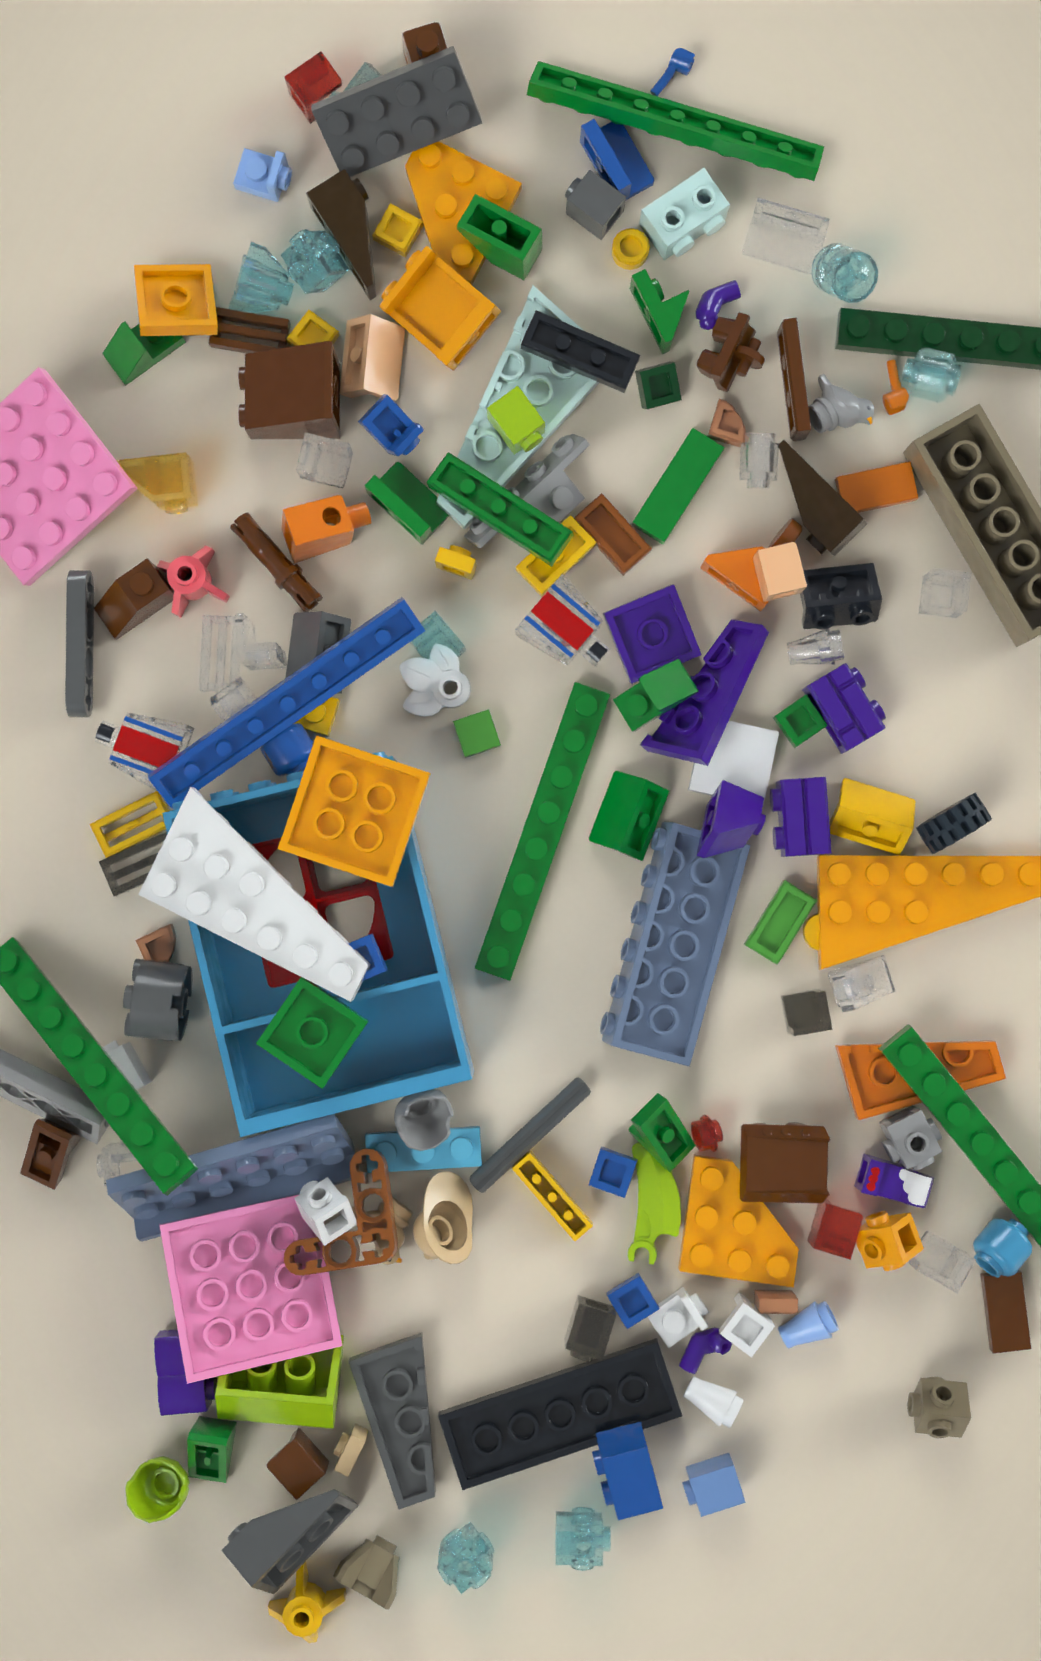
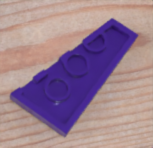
[640,619,769,766]

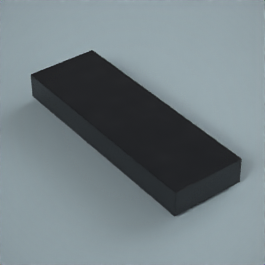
[521,310,640,393]

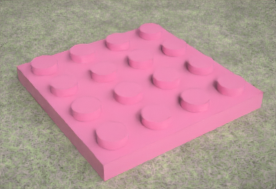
[0,367,138,586]
[159,1194,343,1384]

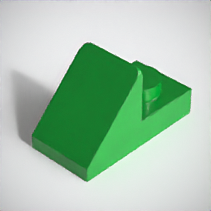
[629,269,690,355]
[102,321,186,386]
[613,659,699,732]
[628,1093,696,1172]

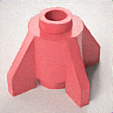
[157,545,230,618]

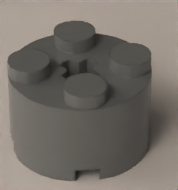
[123,959,193,1041]

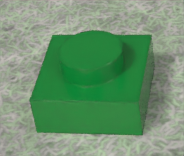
[773,695,828,748]

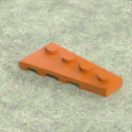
[835,1040,1006,1120]

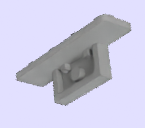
[464,434,589,548]

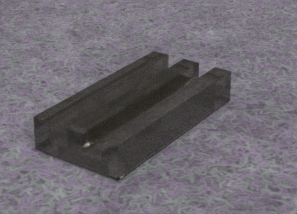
[99,832,167,896]

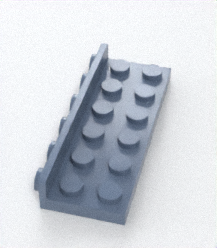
[600,822,751,1067]
[106,1114,356,1242]

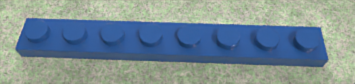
[148,597,426,809]

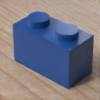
[592,1421,663,1521]

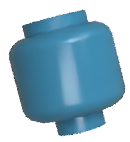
[973,1218,1032,1278]

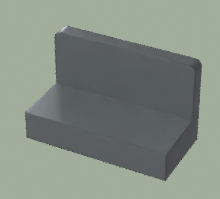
[285,611,351,694]

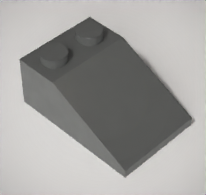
[221,1489,359,1594]

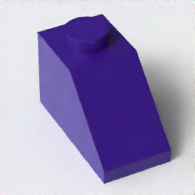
[697,780,766,858]

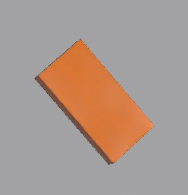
[835,461,918,513]

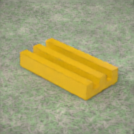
[90,791,170,858]

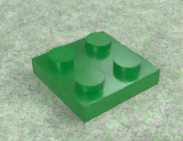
[256,977,369,1089]

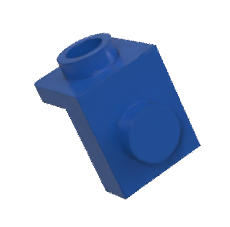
[358,394,424,456]

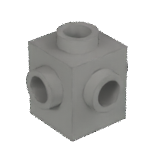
[879,1105,942,1170]

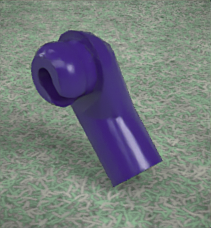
[695,280,741,330]
[679,1327,732,1374]

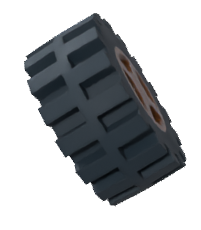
[916,793,992,854]

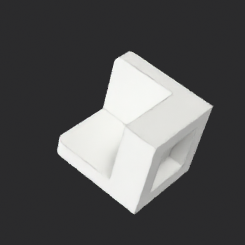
[719,1292,775,1358]

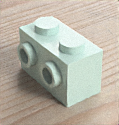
[639,168,730,260]

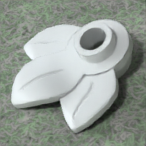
[400,643,471,717]

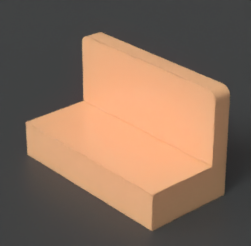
[339,314,405,401]

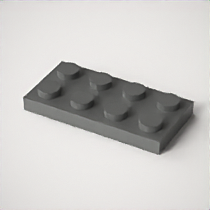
[311,46,482,177]

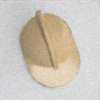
[413,1172,473,1264]

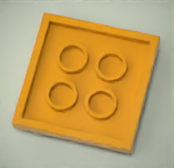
[278,735,431,887]

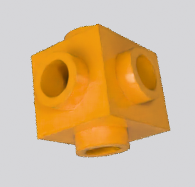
[853,1211,924,1271]

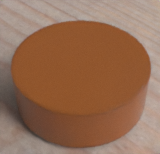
[768,518,803,548]

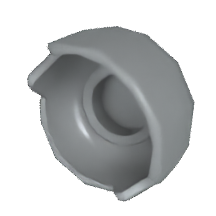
[394,1089,453,1151]

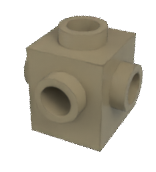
[907,1377,971,1438]

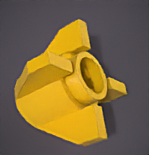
[268,1562,347,1643]

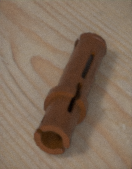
[230,512,323,612]

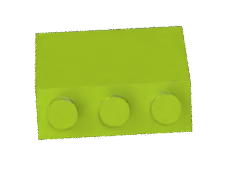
[215,1335,344,1429]

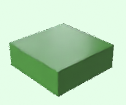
[453,709,501,758]

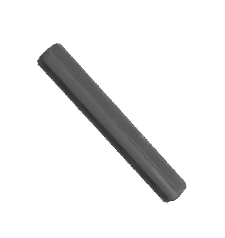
[470,1077,591,1193]

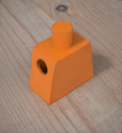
[281,495,372,564]

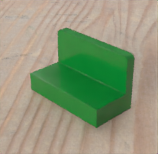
[364,462,449,545]
[589,771,670,861]

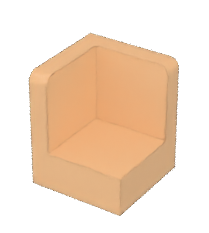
[753,542,807,602]

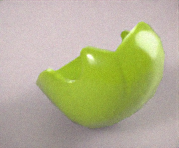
[125,1456,190,1523]

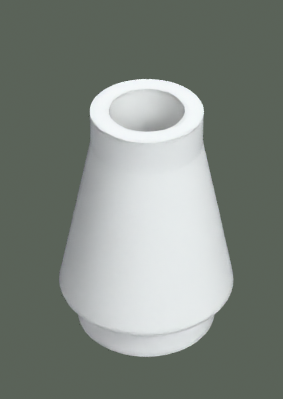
[683,1376,744,1428]

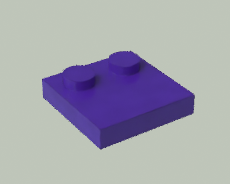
[602,584,702,684]

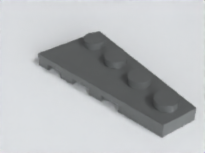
[348,1332,436,1510]

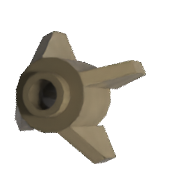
[333,1535,400,1610]

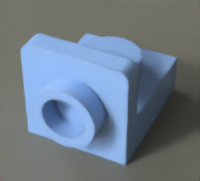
[233,148,292,202]

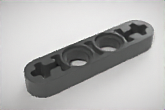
[65,570,94,717]

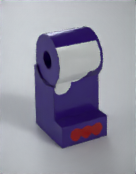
[854,1153,934,1208]

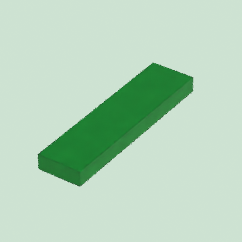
[426,452,574,567]

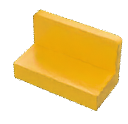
[829,778,916,856]

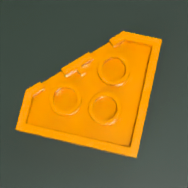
[405,141,522,285]
[678,1154,799,1288]

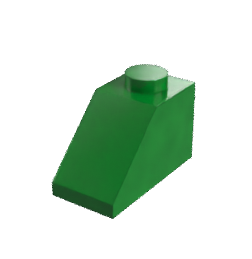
[456,194,542,281]

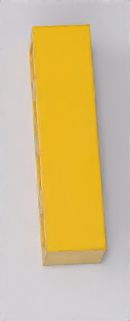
[512,1150,593,1242]

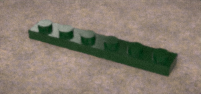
[835,308,1041,370]

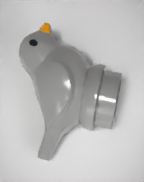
[808,374,874,433]

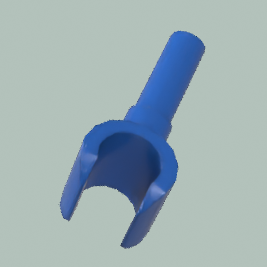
[650,48,695,96]

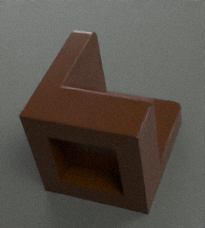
[267,1428,330,1501]

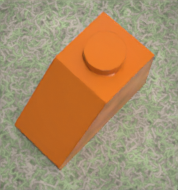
[700,546,769,612]

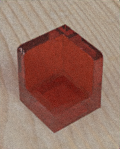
[284,51,342,124]
[807,1199,863,1260]

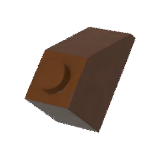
[94,558,174,640]

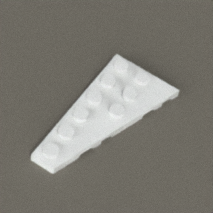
[138,787,371,1002]

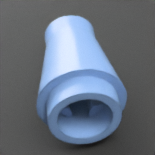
[778,1301,839,1349]

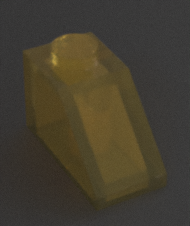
[116,452,198,514]

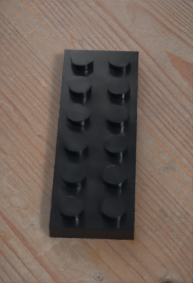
[438,1338,682,1490]

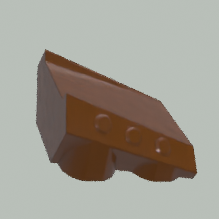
[740,1122,831,1204]

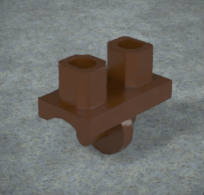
[697,312,765,392]

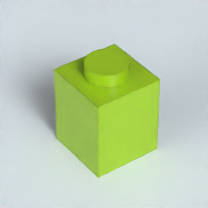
[487,386,545,455]

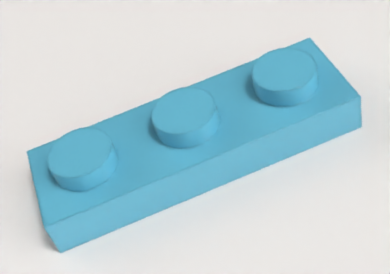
[365,1126,482,1173]

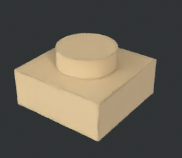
[333,1423,369,1477]

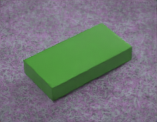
[744,880,817,965]

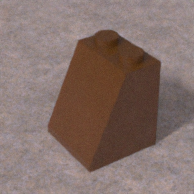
[238,341,340,440]

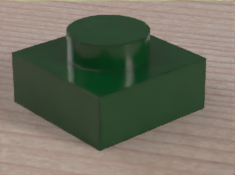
[635,361,682,409]

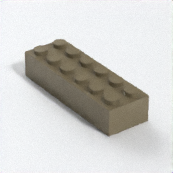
[903,403,1041,647]

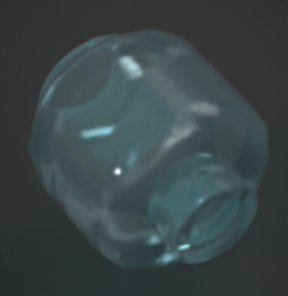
[902,348,962,403]

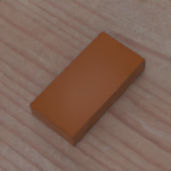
[574,493,652,576]

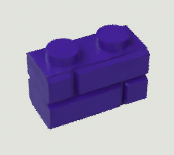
[802,663,886,754]
[770,777,832,857]

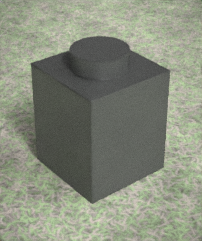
[565,170,626,240]

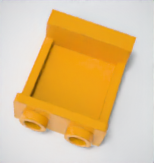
[379,246,501,371]

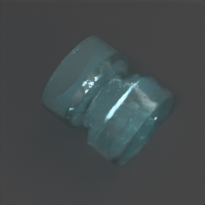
[811,243,878,303]

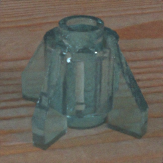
[228,242,294,313]

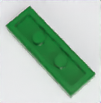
[632,428,725,545]

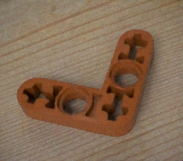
[284,1149,398,1276]

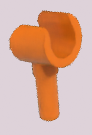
[882,359,909,415]

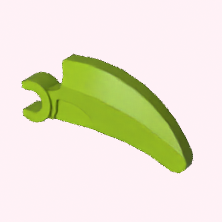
[627,1142,681,1265]

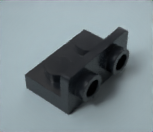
[800,563,882,630]

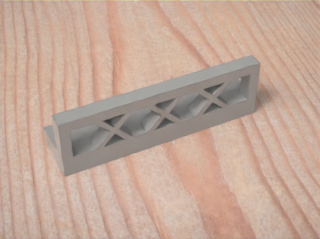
[0,1049,109,1144]

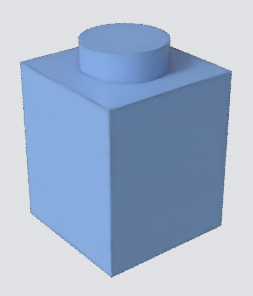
[682,1453,746,1517]

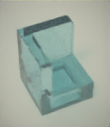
[410,611,466,659]

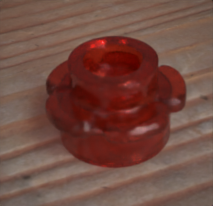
[691,1115,723,1152]

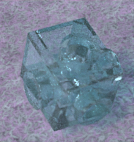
[281,229,350,294]
[555,1507,611,1571]
[437,1521,495,1594]

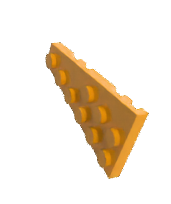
[817,855,1041,970]

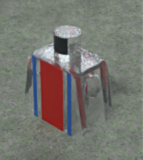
[515,574,610,666]
[95,713,195,791]

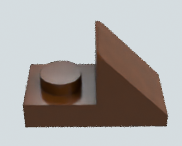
[20,1119,82,1190]

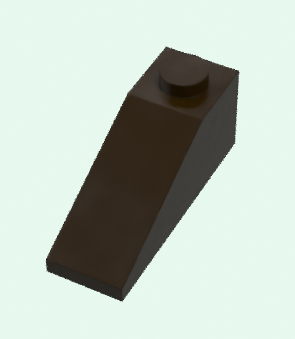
[306,169,376,300]
[778,440,867,556]

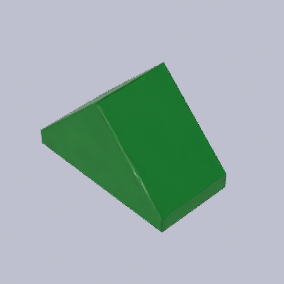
[187,1416,237,1483]

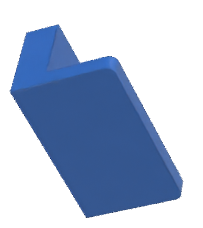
[580,119,654,201]

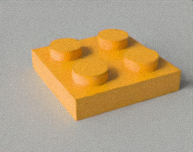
[134,264,218,336]

